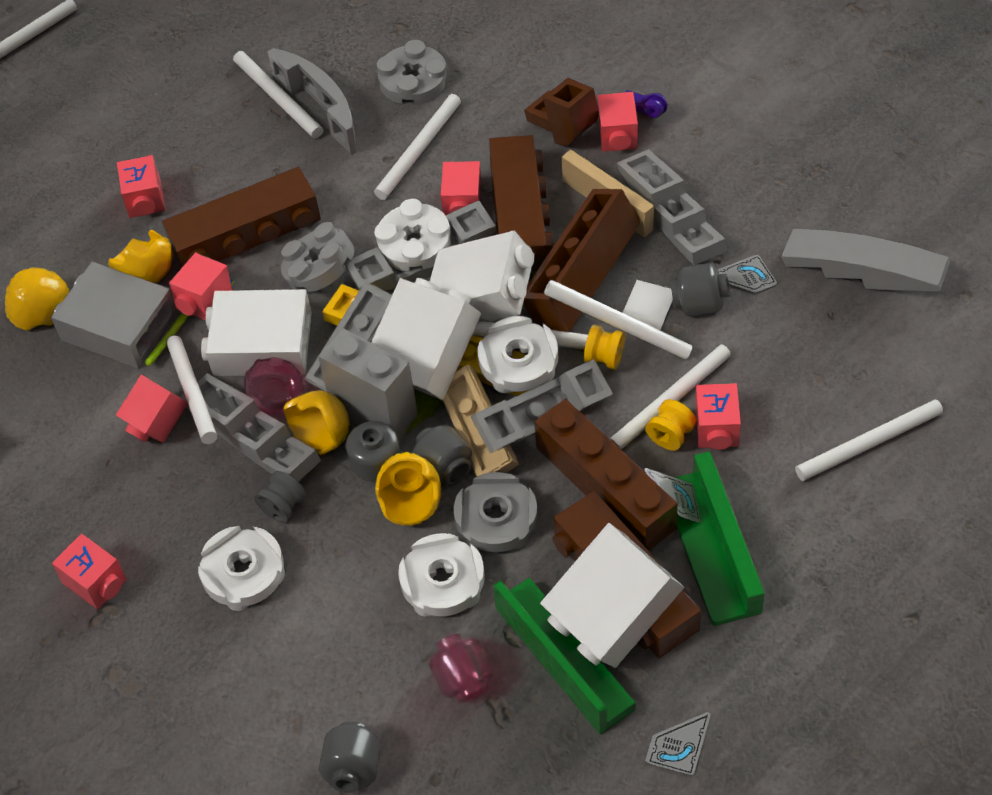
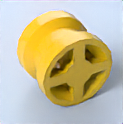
[584,325,625,370]
[645,399,697,451]

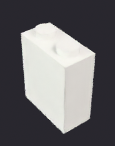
[429,230,535,322]
[371,278,482,400]
[201,289,312,376]
[540,523,684,668]

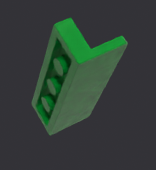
[674,451,765,626]
[493,577,635,735]

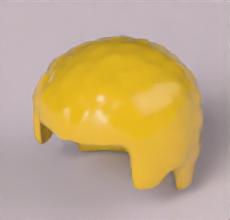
[108,230,173,284]
[5,267,69,331]
[284,390,350,455]
[375,452,441,526]

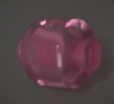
[429,633,494,703]

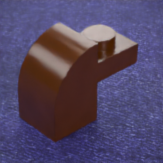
[524,78,599,146]

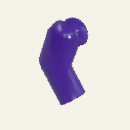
[625,90,668,118]

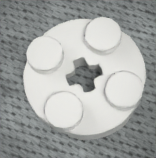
[374,199,451,271]
[478,316,558,393]
[198,526,285,611]
[398,533,485,617]

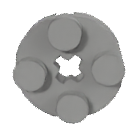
[377,40,447,104]
[281,222,354,292]
[454,472,538,552]

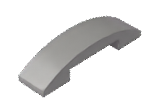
[267,48,357,155]
[344,200,496,291]
[471,359,613,453]

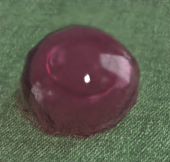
[244,357,305,415]

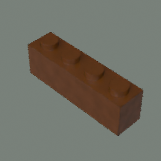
[489,135,553,271]
[162,166,321,268]
[523,189,641,332]
[534,398,678,551]
[552,491,701,659]

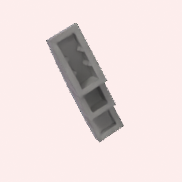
[617,149,727,265]
[781,229,950,291]
[180,373,321,482]

